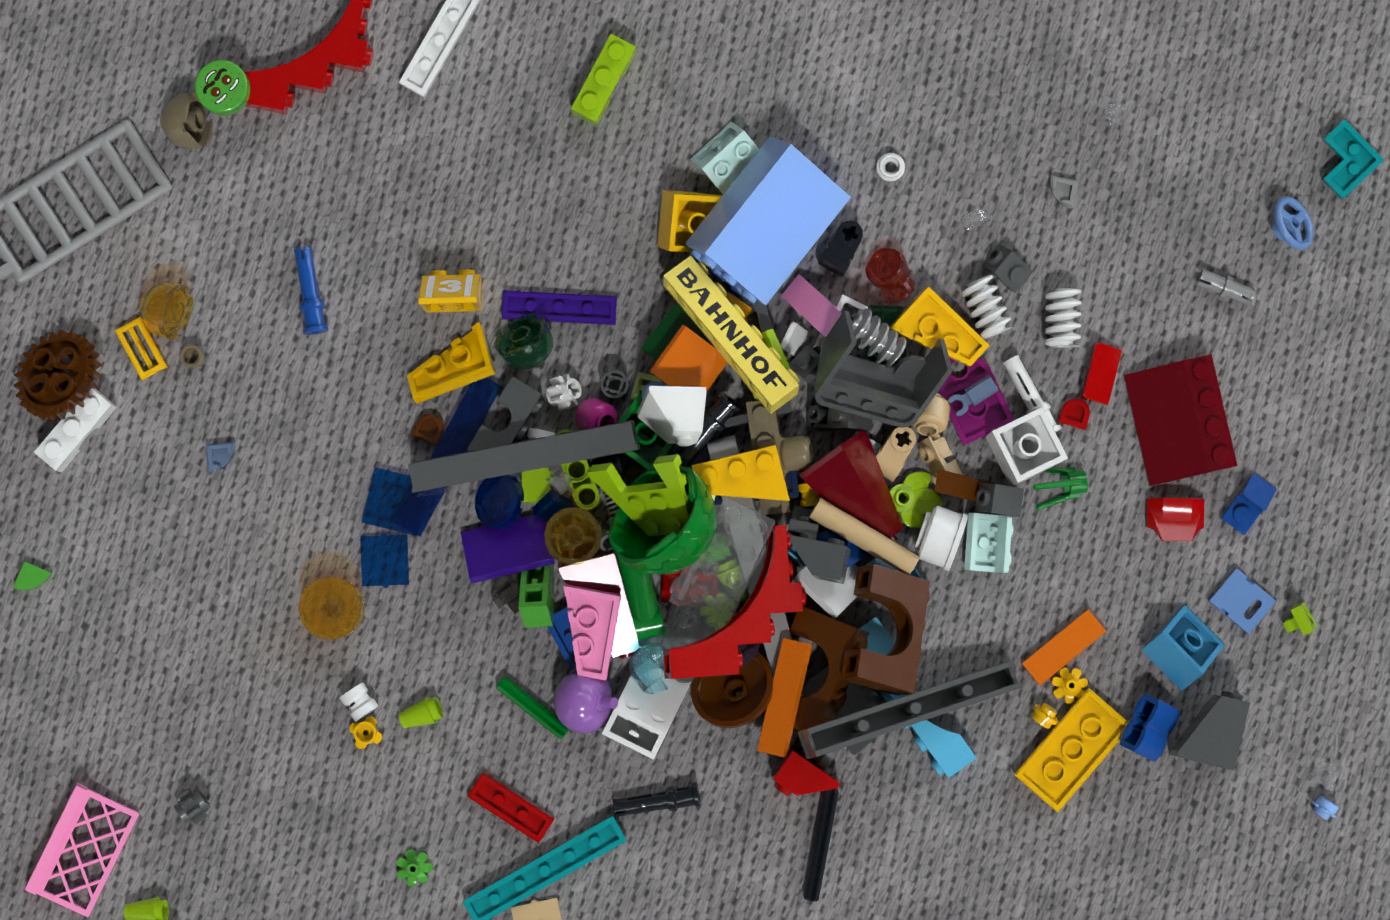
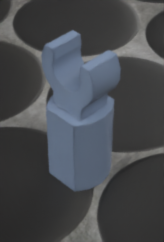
[948,375,999,417]

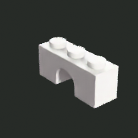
[34,389,117,472]

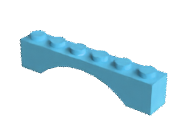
[859,617,977,778]

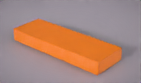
[1021,609,1106,686]

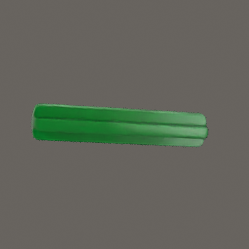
[496,677,569,739]

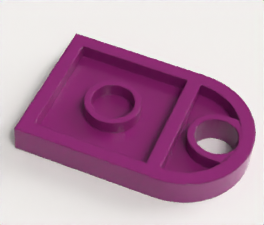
[938,358,1014,446]

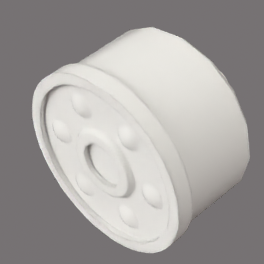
[914,506,969,572]

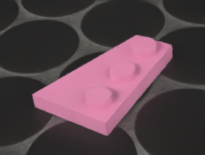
[563,584,622,681]

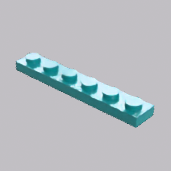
[462,816,627,920]

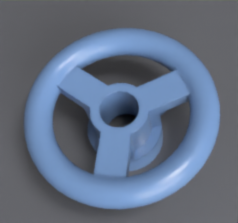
[1272,196,1313,250]

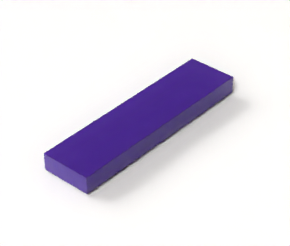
[502,290,617,325]

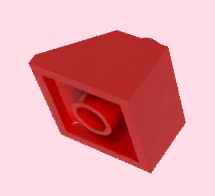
[772,749,841,797]

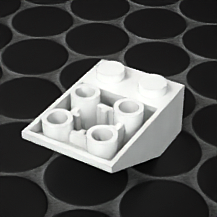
[602,656,691,760]

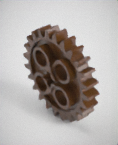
[14,330,102,421]

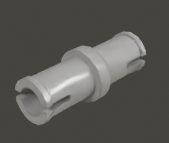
[1196,268,1256,306]

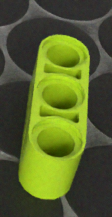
[558,430,601,510]

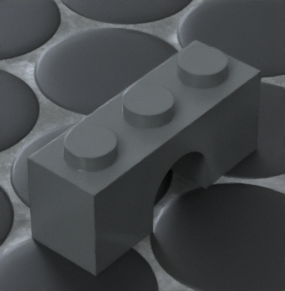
[467,376,544,451]

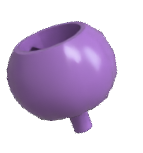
[554,671,618,734]

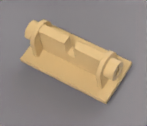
[917,434,963,495]

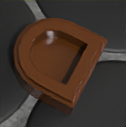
[411,414,445,447]

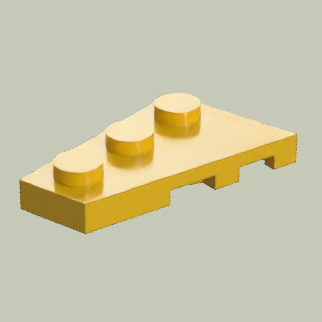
[889,286,990,367]
[407,322,496,404]
[692,444,790,501]

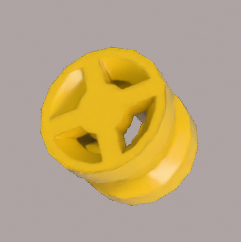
[798,483,820,507]

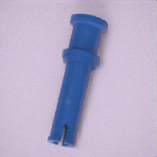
[294,247,328,335]

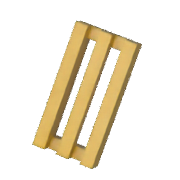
[115,317,168,381]

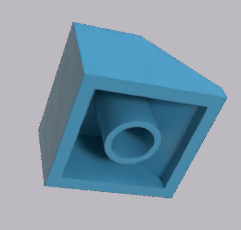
[1142,605,1225,691]

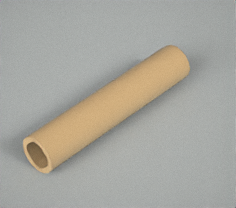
[809,498,920,575]

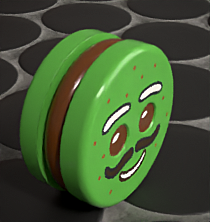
[195,60,250,116]

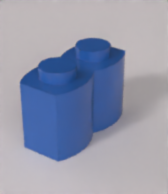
[1120,693,1180,762]

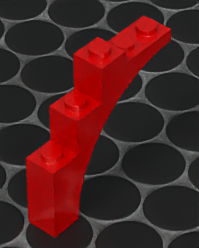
[244,0,374,115]
[663,525,806,679]

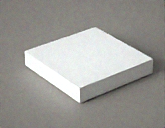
[793,564,858,619]

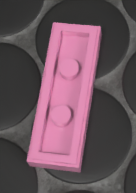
[781,274,842,338]

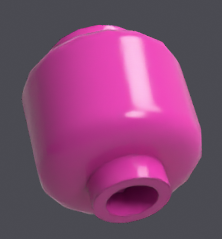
[575,398,618,430]

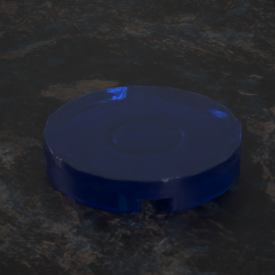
[475,474,524,530]

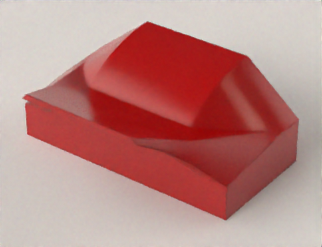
[1146,498,1205,541]

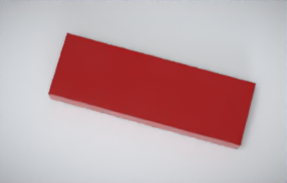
[467,772,554,843]

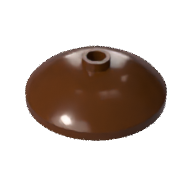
[691,651,774,728]

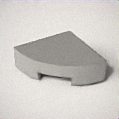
[1050,175,1079,210]

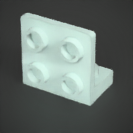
[690,122,759,195]

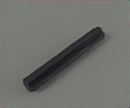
[803,789,839,902]

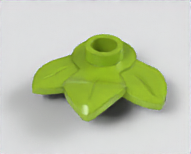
[889,472,943,528]

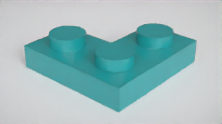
[1322,119,1384,200]

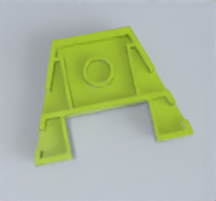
[587,454,693,537]

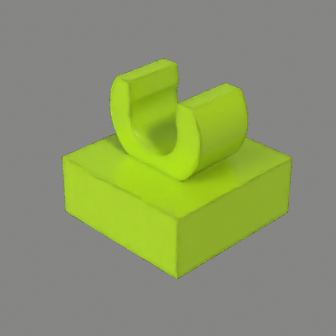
[1282,601,1317,636]

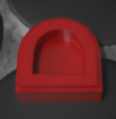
[1057,398,1090,430]

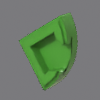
[13,561,52,590]

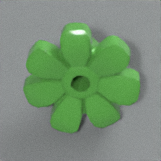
[397,849,433,887]

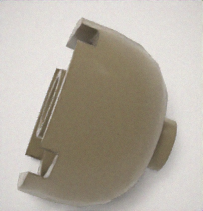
[160,92,213,149]

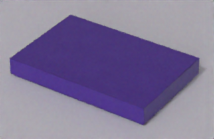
[460,512,555,584]

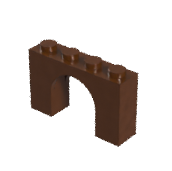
[841,564,930,696]
[762,606,869,731]

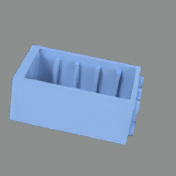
[685,137,851,305]

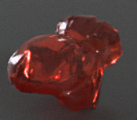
[865,248,916,303]

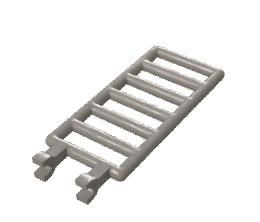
[0,120,172,284]

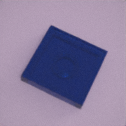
[361,467,429,536]

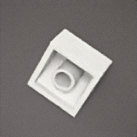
[985,407,1068,487]

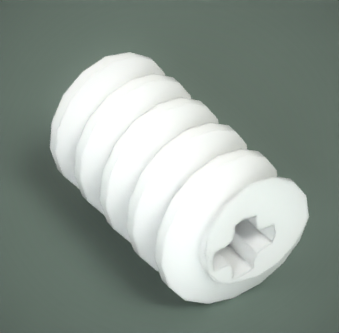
[962,275,1013,339]
[1045,288,1082,348]

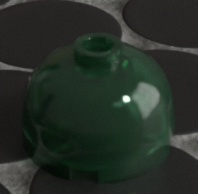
[494,314,553,370]

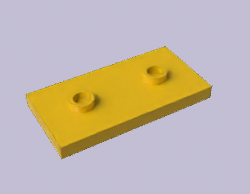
[1013,688,1129,813]

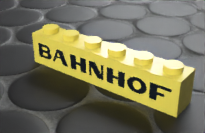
[663,256,799,414]

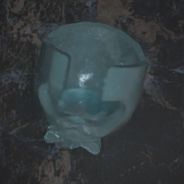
[629,643,681,694]

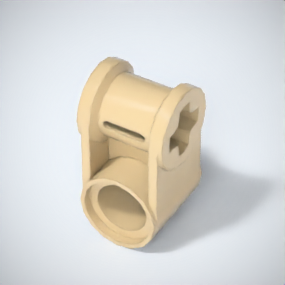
[876,427,916,482]

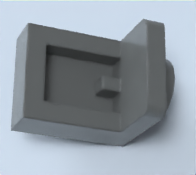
[982,245,1033,293]

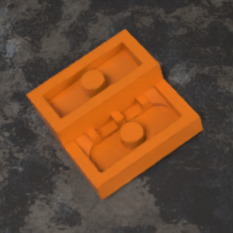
[649,325,728,392]

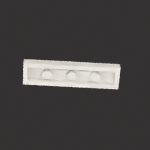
[399,0,481,98]

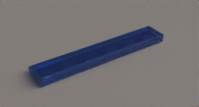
[395,378,502,537]

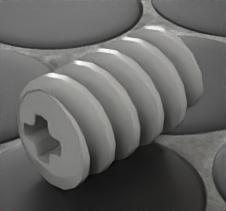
[851,308,907,368]

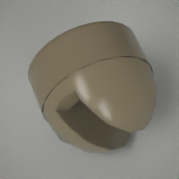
[180,345,205,369]

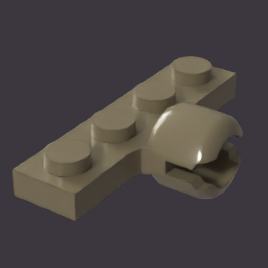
[746,400,813,515]

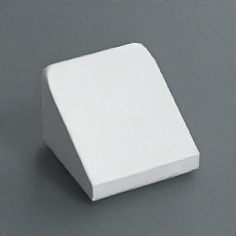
[780,322,810,357]

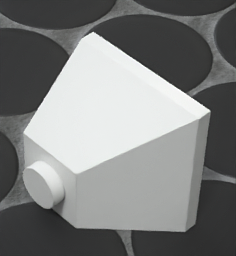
[637,386,706,447]

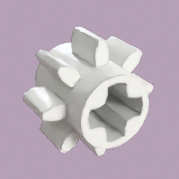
[546,374,582,411]

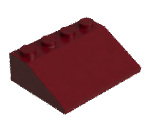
[1123,354,1238,486]

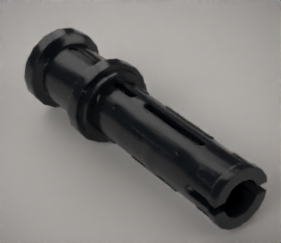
[677,392,741,468]
[612,782,701,818]

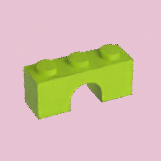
[571,34,637,127]

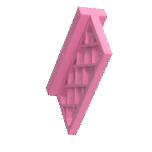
[25,782,140,917]

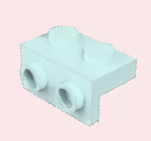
[964,513,1013,573]

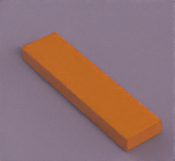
[757,638,812,758]

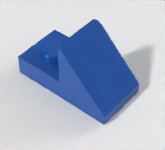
[1220,472,1277,535]

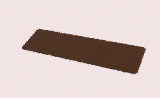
[935,470,1002,502]

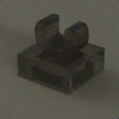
[491,579,520,614]

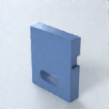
[1208,568,1276,634]

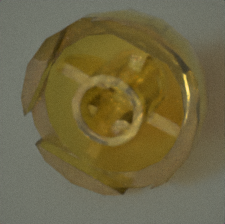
[139,281,193,340]
[544,507,602,565]

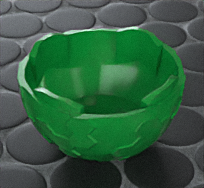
[608,466,717,575]

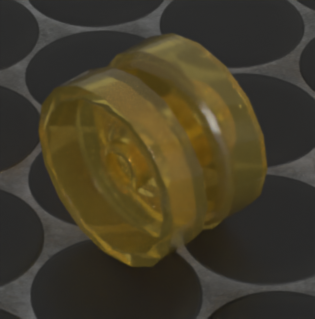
[298,576,366,640]

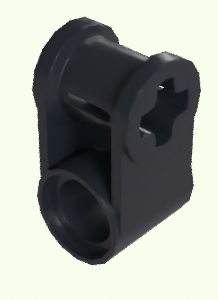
[818,221,863,277]

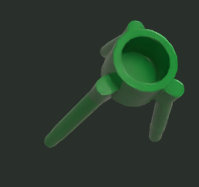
[1033,467,1088,510]

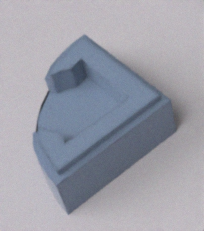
[206,442,235,473]

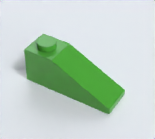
[518,537,555,628]

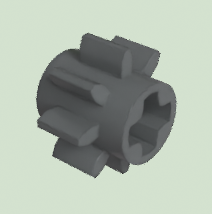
[174,788,210,824]

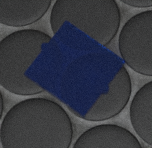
[360,533,410,588]

